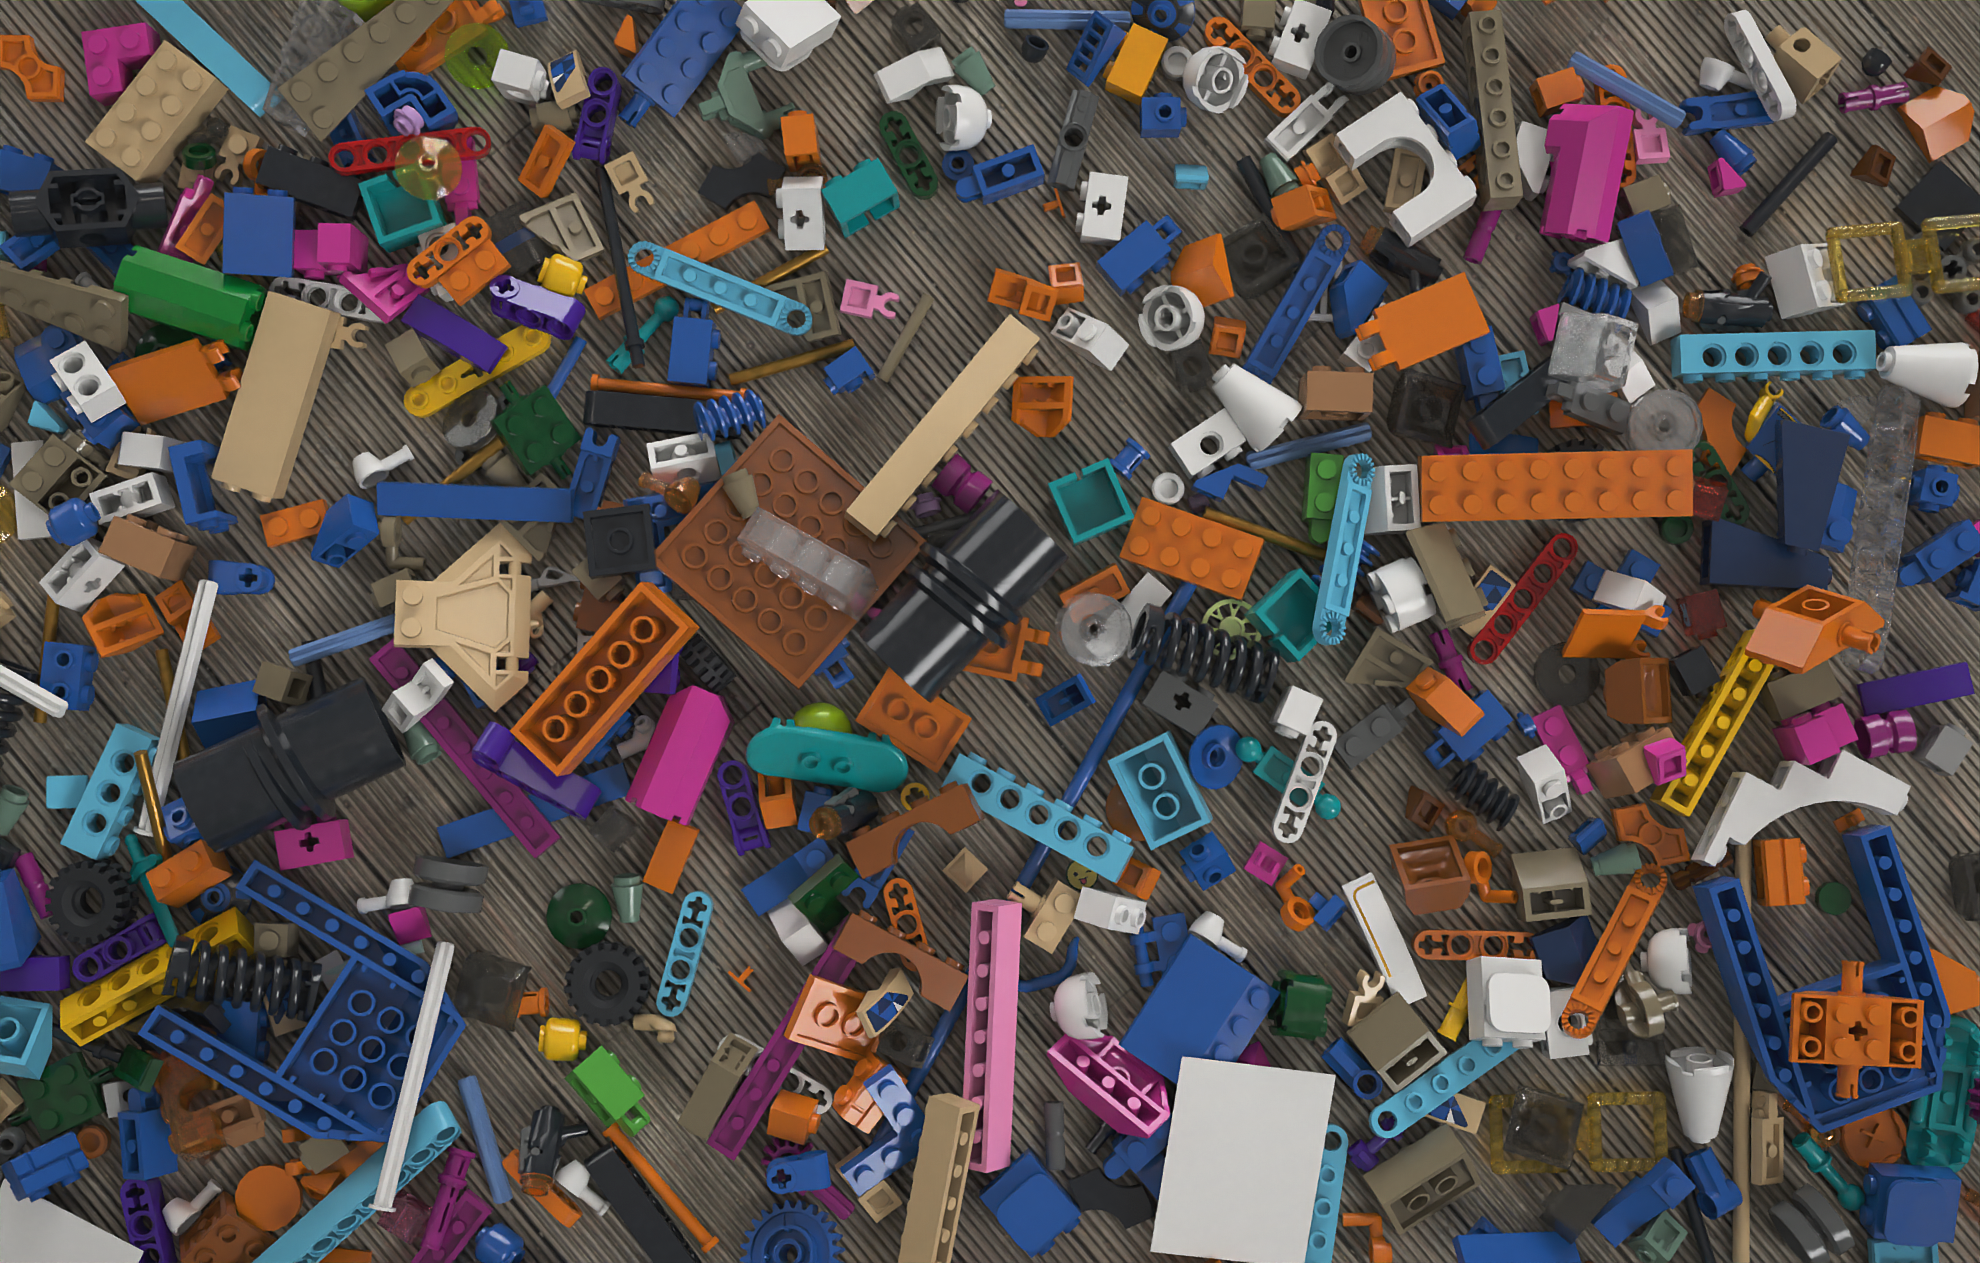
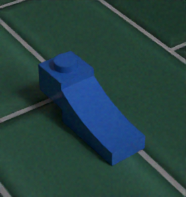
[741,836,836,917]
[1590,1156,1696,1248]

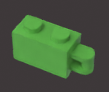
[1301,452,1344,545]
[564,1045,651,1137]

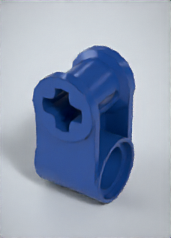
[208,560,275,595]
[766,1150,832,1194]

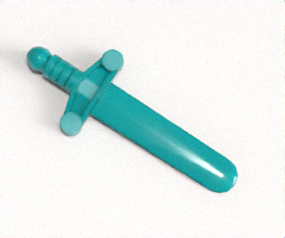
[125,834,179,948]

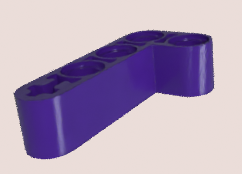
[472,721,602,821]
[120,1177,178,1263]

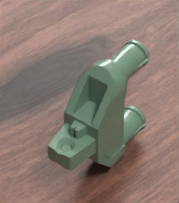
[698,50,795,140]

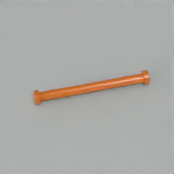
[590,374,748,402]
[601,1122,719,1254]

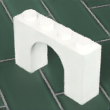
[1333,92,1477,248]

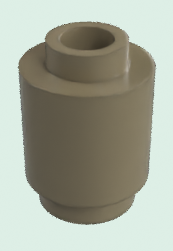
[529,100,580,135]

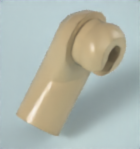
[530,590,554,639]
[633,1014,677,1043]

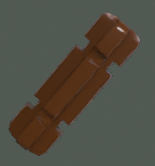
[1670,849,1733,891]

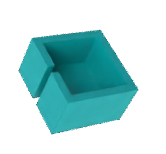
[821,158,900,238]
[358,162,448,253]
[1047,458,1134,547]
[1244,568,1332,663]

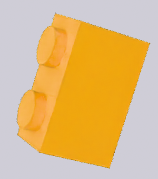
[1102,23,1169,106]

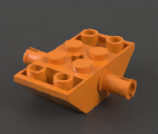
[1745,585,1885,674]
[1788,960,1924,1099]

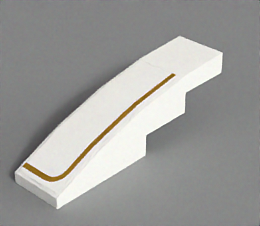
[1342,872,1427,1004]

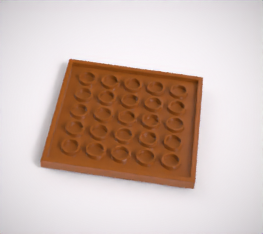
[656,414,928,690]

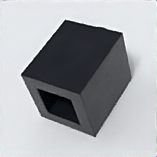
[1669,645,1721,699]

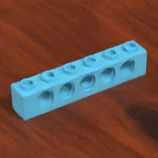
[1670,330,1877,384]
[941,751,1136,883]

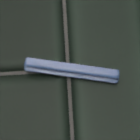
[1004,9,1131,30]
[1567,52,1686,128]
[1245,422,1372,470]
[288,613,395,667]
[458,1075,513,1204]

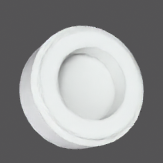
[1161,46,1192,81]
[1151,472,1185,506]

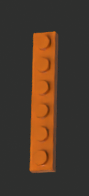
[583,200,771,321]

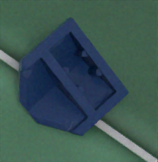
[1528,915,1598,985]

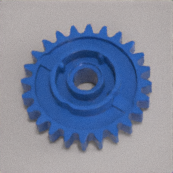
[739,1200,845,1263]

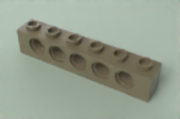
[1461,10,1523,211]

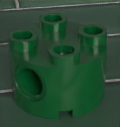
[1267,969,1332,1041]

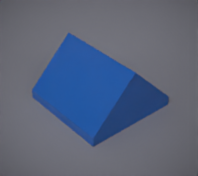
[191,680,268,749]

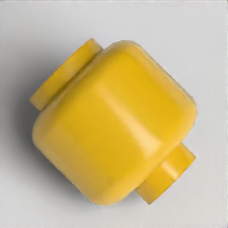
[537,253,588,297]
[538,1018,587,1061]

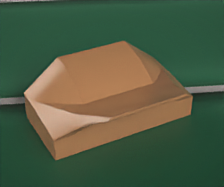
[193,1094,267,1148]

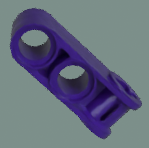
[572,67,622,165]
[490,275,586,340]
[717,760,772,857]
[72,912,167,982]

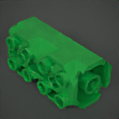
[113,245,269,352]

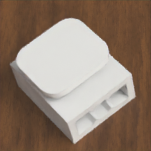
[735,0,841,71]
[1466,956,1551,1049]

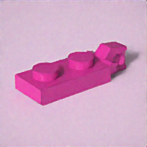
[440,137,480,228]
[157,174,214,263]
[1531,704,1593,795]

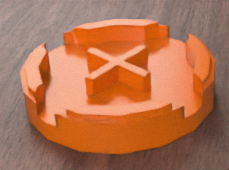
[1837,1109,1907,1168]
[235,1163,303,1231]

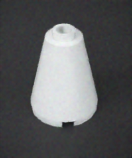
[1876,342,1979,408]
[1212,364,1303,453]
[1665,1047,1734,1144]

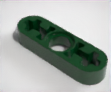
[879,111,938,200]
[1686,440,1750,525]

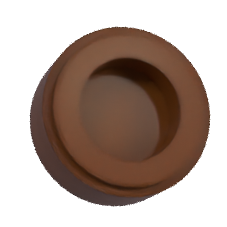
[76,1124,112,1159]

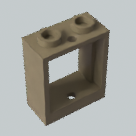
[677,1032,759,1140]

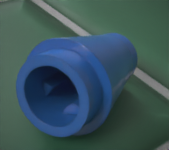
[1709,129,1757,176]
[1820,405,1871,451]

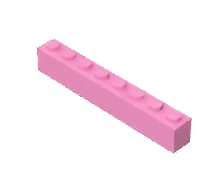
[963,899,1022,1173]

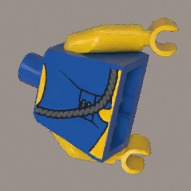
[1741,381,1802,483]

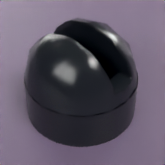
[1021,35,1049,64]
[1862,48,1892,77]

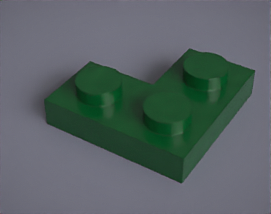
[787,853,859,934]

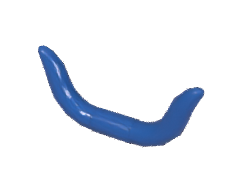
[1018,936,1079,993]

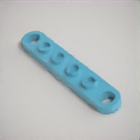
[628,241,813,336]
[1312,453,1375,645]
[1368,1040,1518,1138]
[1305,1123,1348,1263]

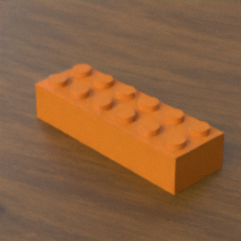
[510,582,700,777]

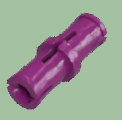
[1838,82,1909,114]
[1428,628,1473,691]

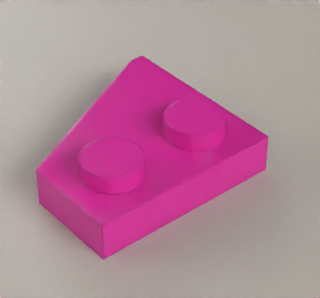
[339,263,430,324]

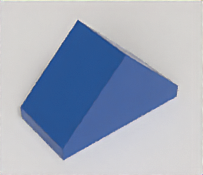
[1034,673,1096,727]

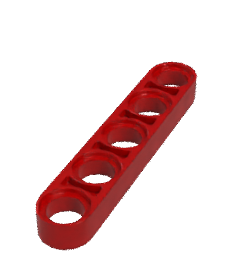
[328,127,491,176]
[1467,533,1578,665]

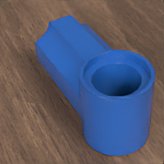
[1320,1036,1383,1100]
[1684,1146,1743,1220]

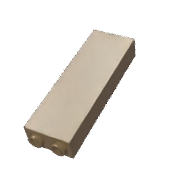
[211,290,341,503]

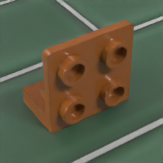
[179,1191,277,1263]

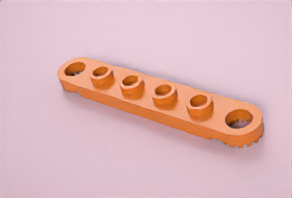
[1561,863,1668,1039]

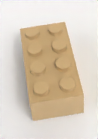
[85,40,229,183]

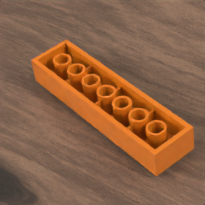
[1417,449,1693,522]

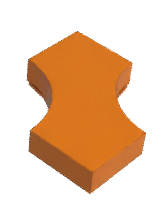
[0,35,65,102]
[1689,388,1747,475]
[1610,802,1690,867]

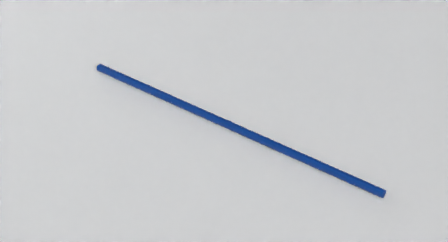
[869,581,1197,1146]

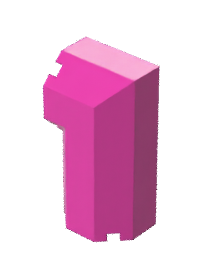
[1539,104,1634,244]
[625,685,735,826]

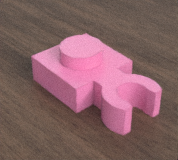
[1632,108,1670,165]
[840,279,900,319]

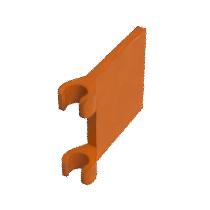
[1561,605,1669,659]

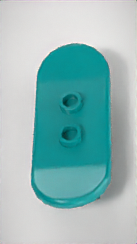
[746,717,908,792]
[1904,1015,1980,1173]

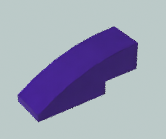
[401,294,508,374]
[1856,662,1975,716]
[0,955,70,991]

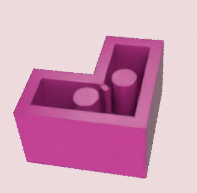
[81,22,161,106]
[294,223,369,280]
[1772,701,1858,765]

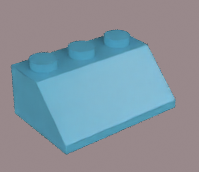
[1107,730,1213,850]
[0,996,53,1080]

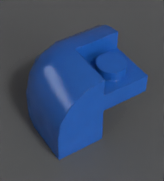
[364,70,459,157]

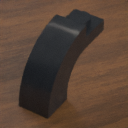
[122,987,232,1055]

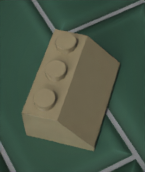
[1405,522,1489,631]
[1363,1123,1482,1236]

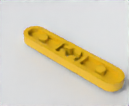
[404,325,551,418]

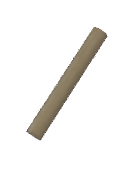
[876,293,934,383]

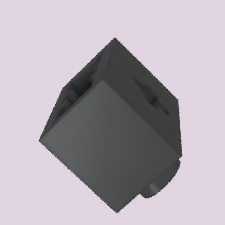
[1140,669,1219,738]

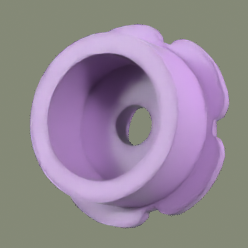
[393,105,424,136]
[910,492,942,518]

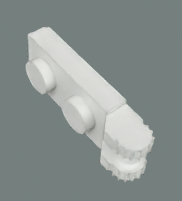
[1264,81,1349,164]

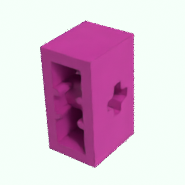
[274,814,354,871]

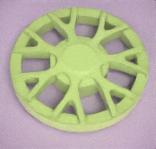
[1201,599,1261,660]

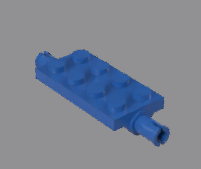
[618,0,742,129]

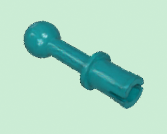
[606,296,680,375]
[1792,1132,1865,1211]

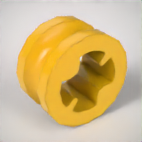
[901,782,930,811]

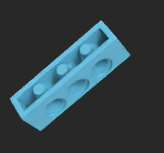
[60,723,159,860]

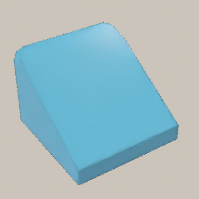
[1173,164,1209,190]
[27,400,69,435]
[46,775,88,809]

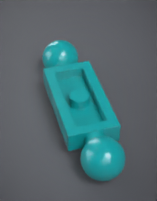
[1235,736,1341,820]

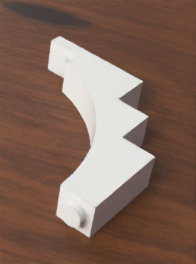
[1691,750,1911,867]

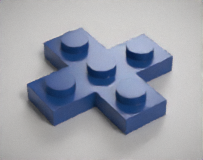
[1569,549,1673,638]

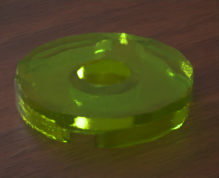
[444,23,509,89]

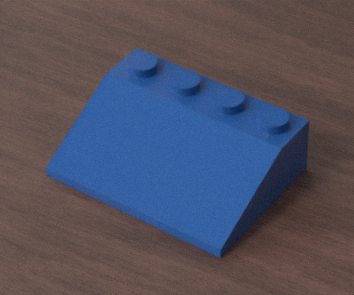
[1118,934,1280,1084]

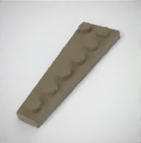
[277,0,454,143]
[0,260,129,353]

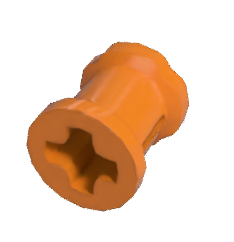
[511,987,550,1018]

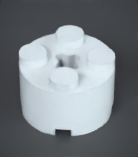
[1367,556,1436,634]

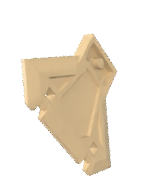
[394,523,532,713]

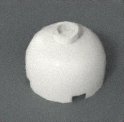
[1183,46,1248,114]
[935,85,992,151]
[1138,285,1205,351]
[1640,928,1692,994]
[1050,972,1108,1039]

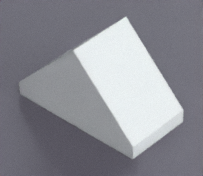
[1567,238,1639,292]
[1631,280,1681,346]
[117,432,187,474]
[1592,570,1667,610]
[767,898,829,966]

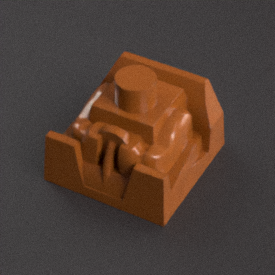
[1603,658,1673,724]
[1389,835,1471,915]

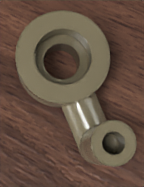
[60,427,110,474]
[376,515,426,570]

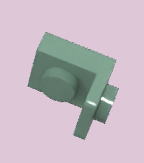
[1628,1211,1688,1263]

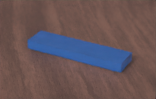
[1452,1231,1581,1263]

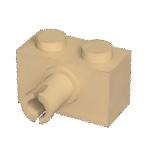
[1006,877,1081,954]

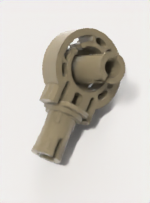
[1614,961,1679,1039]

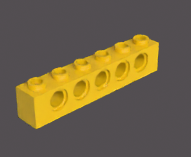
[1649,629,1775,817]
[60,906,254,1047]

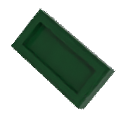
[114,1044,164,1093]

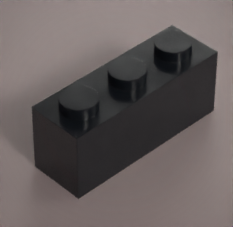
[255,144,364,223]

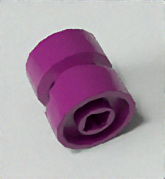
[932,453,993,515]
[1854,709,1917,759]

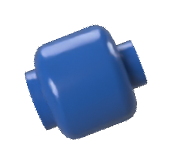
[46,497,101,547]
[475,1223,525,1263]

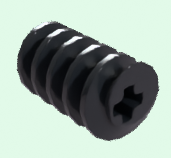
[1445,762,1520,832]

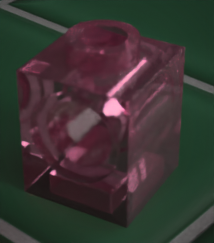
[377,1189,432,1245]

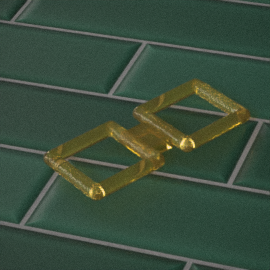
[1825,213,1980,303]
[1489,1091,1668,1174]

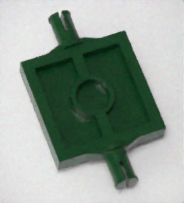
[490,380,582,480]
[8,1051,117,1142]

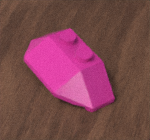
[1047,1034,1170,1139]

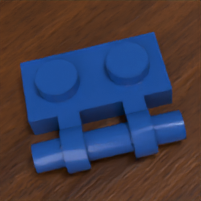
[1129,912,1188,987]

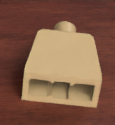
[1765,25,1842,104]

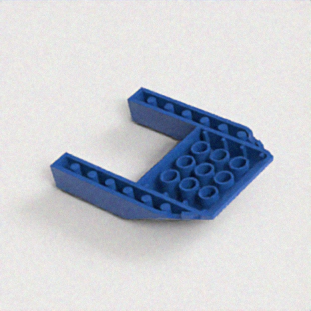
[1692,824,1951,1133]
[138,859,466,1143]

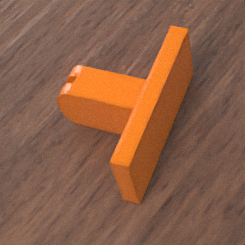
[1042,188,1066,218]
[1833,808,1865,833]
[728,966,754,992]

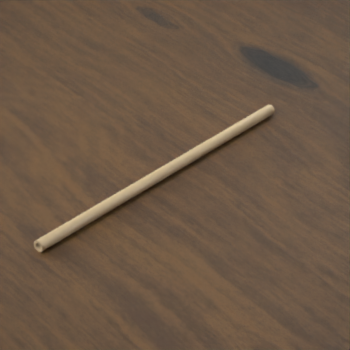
[1732,839,1752,1263]

